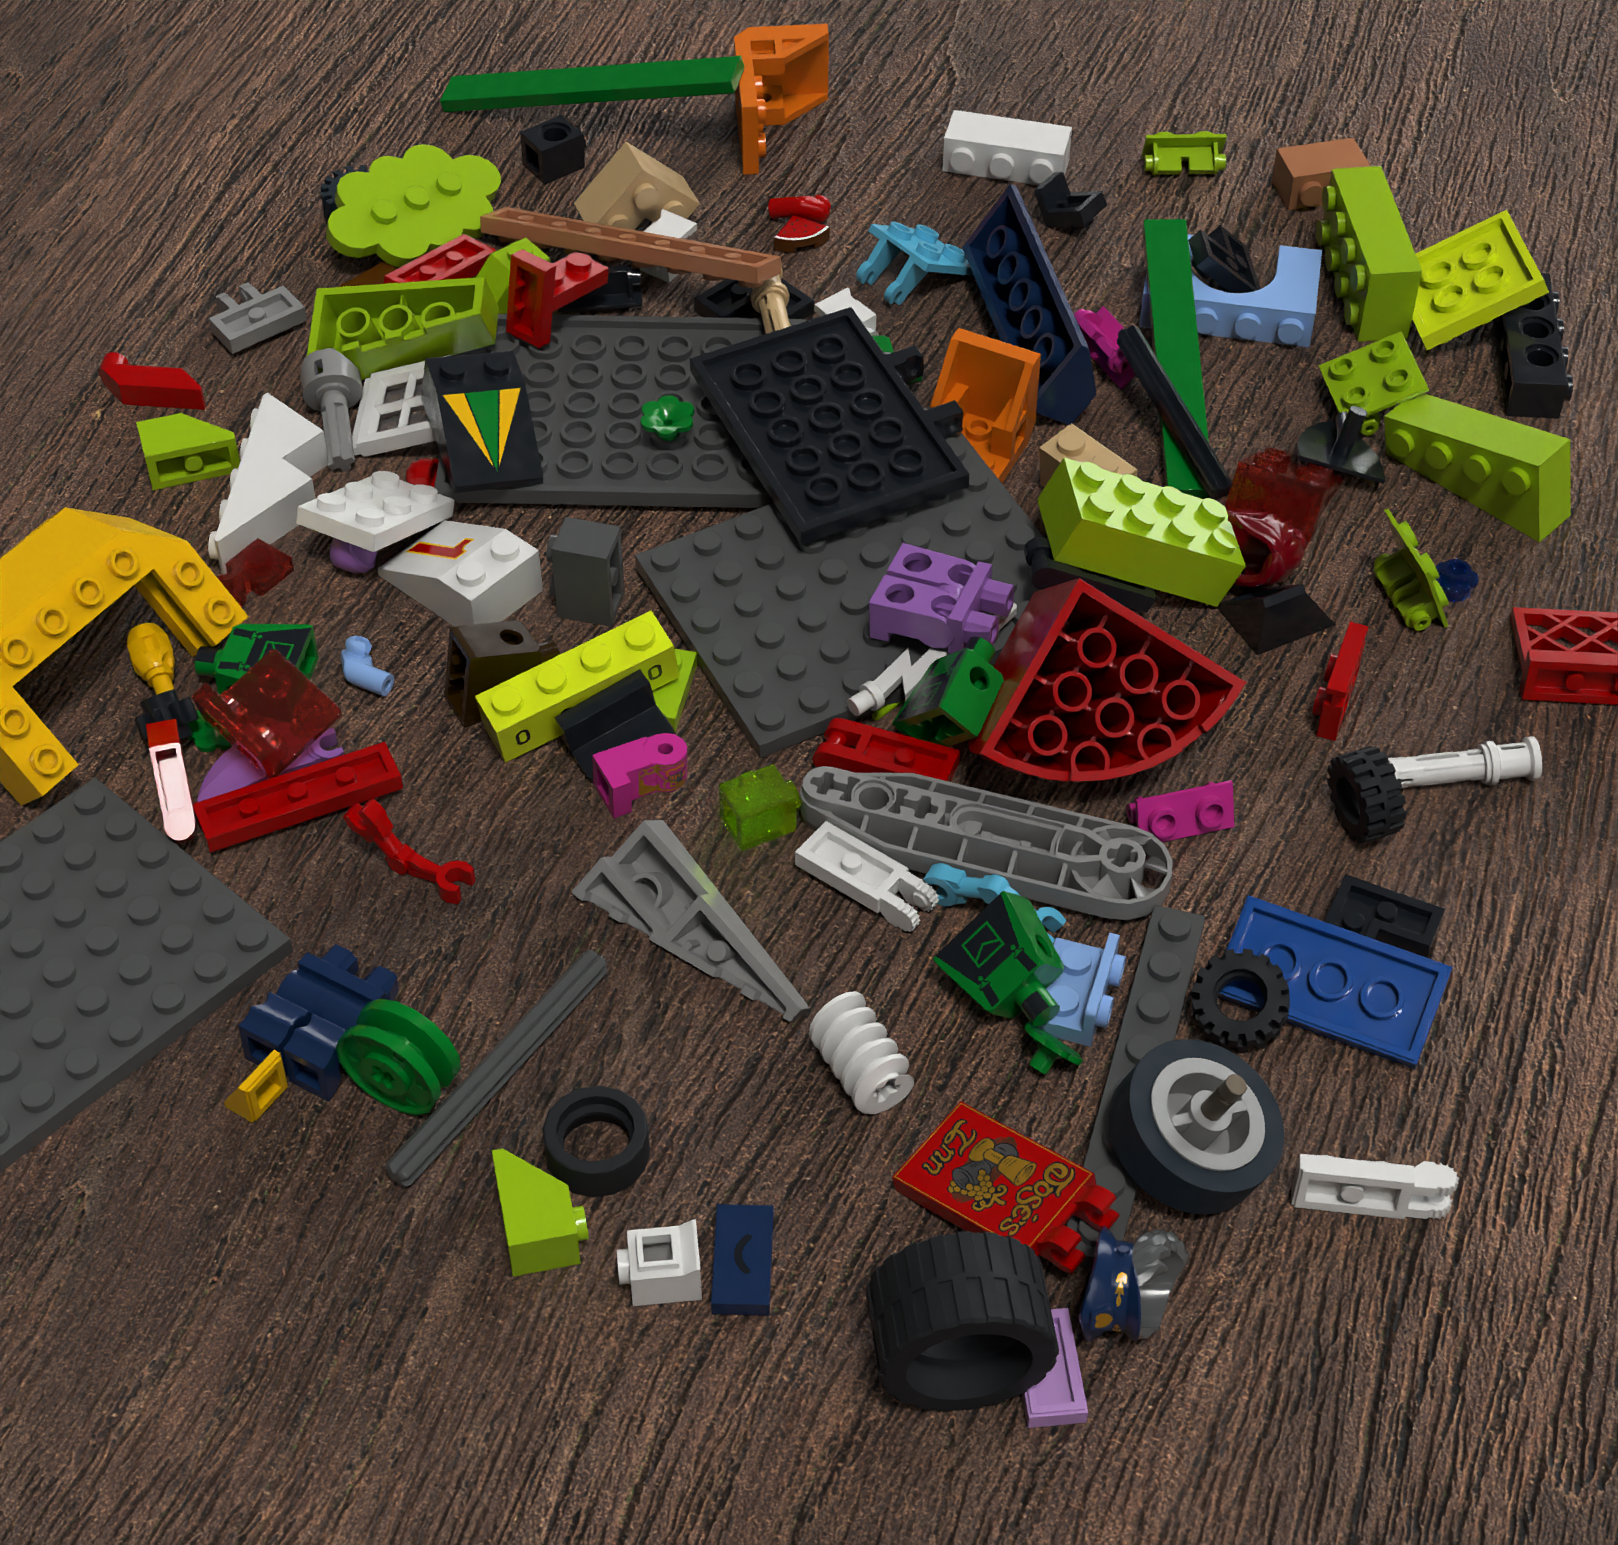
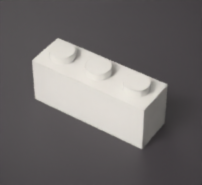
[943,110,1072,185]

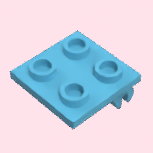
[856,222,974,305]

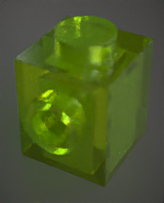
[719,764,801,851]

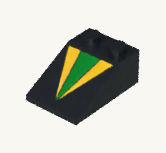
[421,351,544,493]

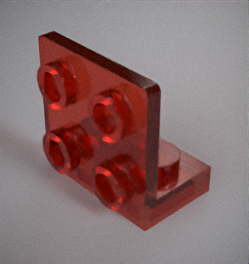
[1225,447,1344,542]
[191,649,342,779]

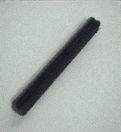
[1117,325,1233,500]

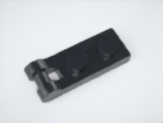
[1024,537,1156,613]

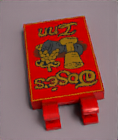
[892,1101,1119,1274]

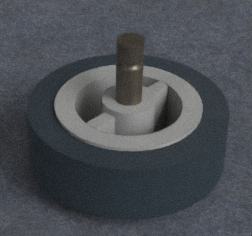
[1109,1039,1284,1214]

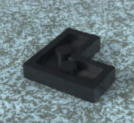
[1188,225,1261,293]
[694,279,814,319]
[1324,874,1445,958]

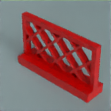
[1510,607,1618,705]

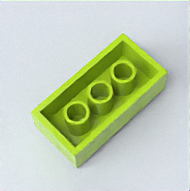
[1316,166,1422,342]
[1037,457,1246,607]

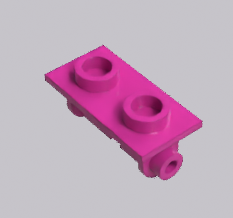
[1074,306,1136,389]
[1126,780,1234,842]

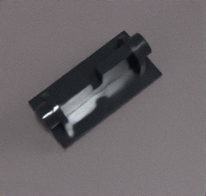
[558,264,643,312]

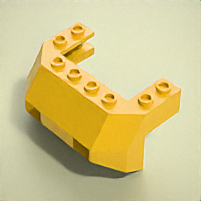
[0,507,249,805]

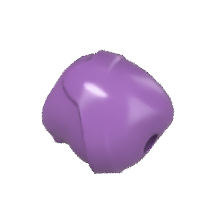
[330,537,377,574]

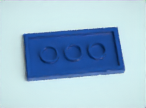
[1218,895,1452,1069]

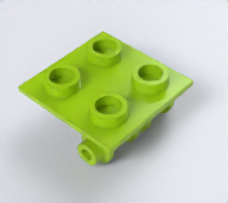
[1318,331,1429,436]
[1373,508,1449,631]

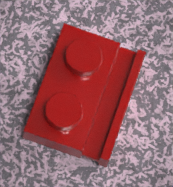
[1312,621,1369,741]

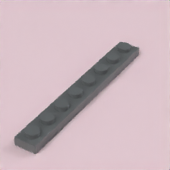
[1067,905,1206,1269]

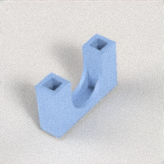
[1139,235,1322,347]

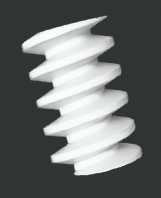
[809,991,914,1114]

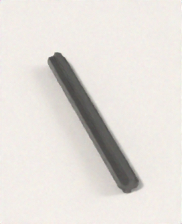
[385,950,607,1187]

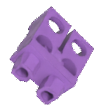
[869,543,1014,654]

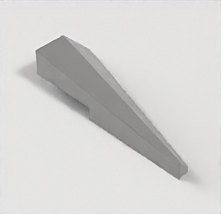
[571,820,810,1022]

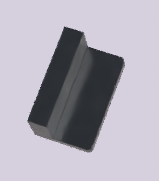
[554,669,675,783]

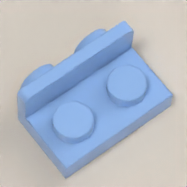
[1030,932,1126,1047]

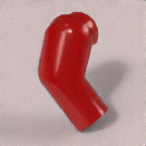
[768,195,831,223]

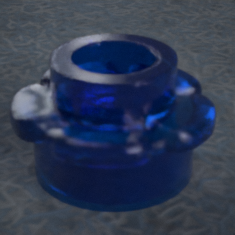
[1435,559,1479,602]

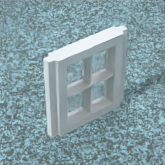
[352,355,451,457]

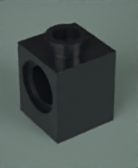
[520,115,586,185]

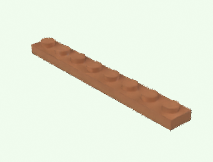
[480,207,781,288]

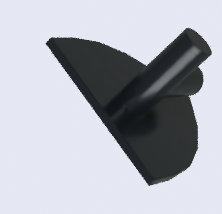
[1297,406,1385,484]

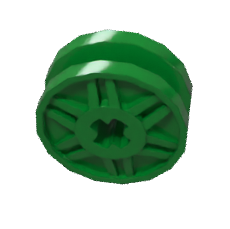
[336,999,461,1116]

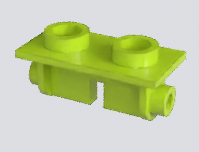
[1141,131,1227,175]

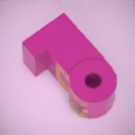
[592,733,687,819]

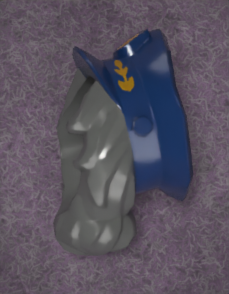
[1079,1225,1190,1342]

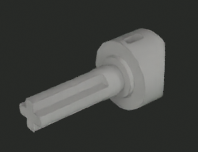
[300,348,363,472]

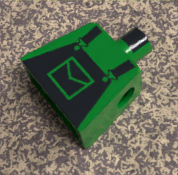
[195,624,319,724]
[892,636,1004,747]
[933,890,1064,1027]

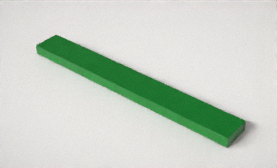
[440,56,745,112]
[1142,219,1210,499]

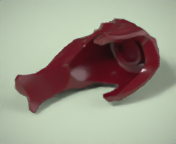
[1226,510,1307,589]

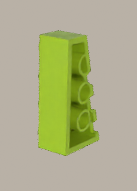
[307,277,499,380]
[1384,393,1571,543]

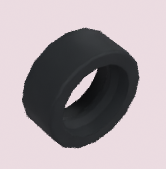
[542,1086,650,1197]

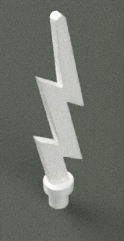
[847,603,1017,716]

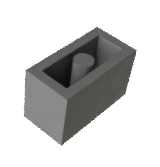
[546,517,625,627]

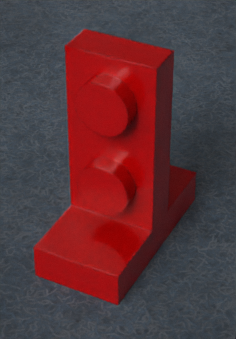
[506,249,609,348]

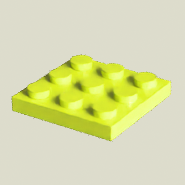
[1412,209,1549,350]

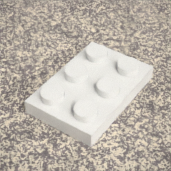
[296,471,455,552]

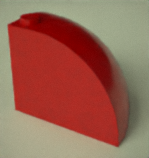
[968,578,1247,782]

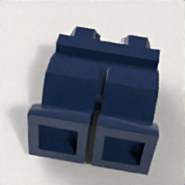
[238,944,399,1102]

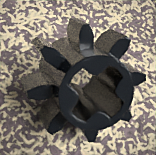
[134,689,199,741]

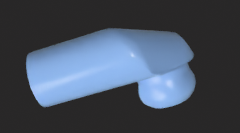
[340,636,394,696]

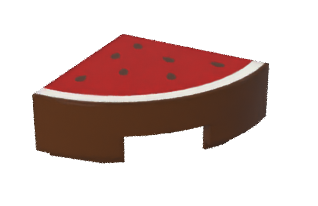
[774,215,830,253]

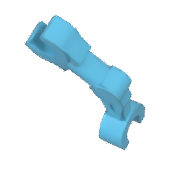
[924,863,1066,944]

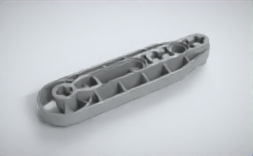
[800,766,1172,920]

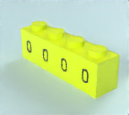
[475,610,679,763]

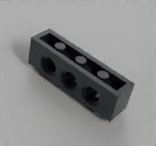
[1492,273,1573,419]

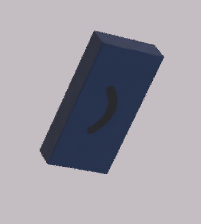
[711,1204,774,1316]

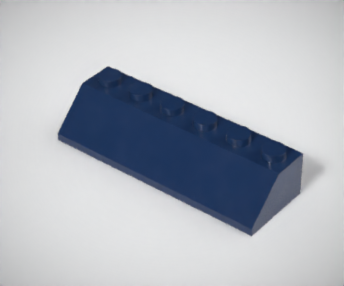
[962,184,1096,425]

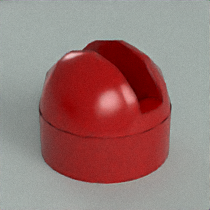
[405,458,439,487]

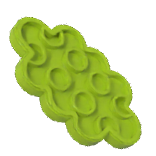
[326,144,501,267]

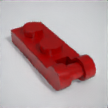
[812,718,960,782]

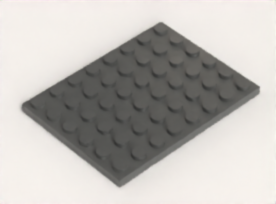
[434,314,806,508]
[635,432,1044,758]
[0,777,293,1172]

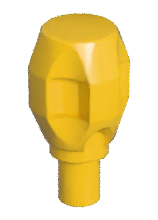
[127,622,175,695]

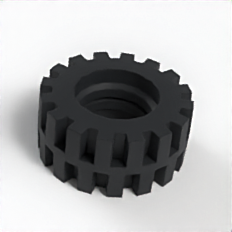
[1327,746,1406,844]
[1192,948,1290,1052]

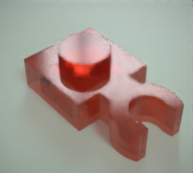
[217,538,294,608]

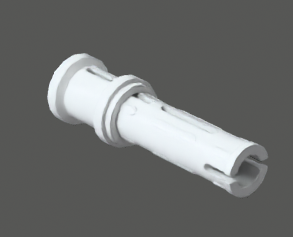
[1388,736,1542,788]

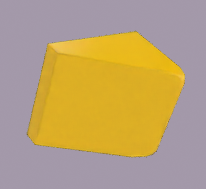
[224,1050,288,1123]

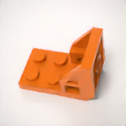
[734,24,829,175]
[930,328,1041,483]

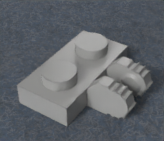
[208,282,307,354]

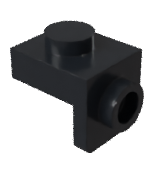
[1034,172,1107,230]

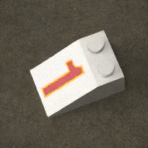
[377,520,543,627]

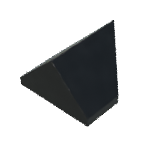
[1218,584,1336,655]

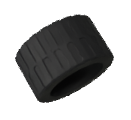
[865,1231,1059,1411]

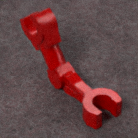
[343,798,476,904]

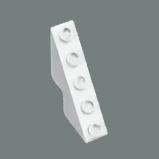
[208,393,328,575]

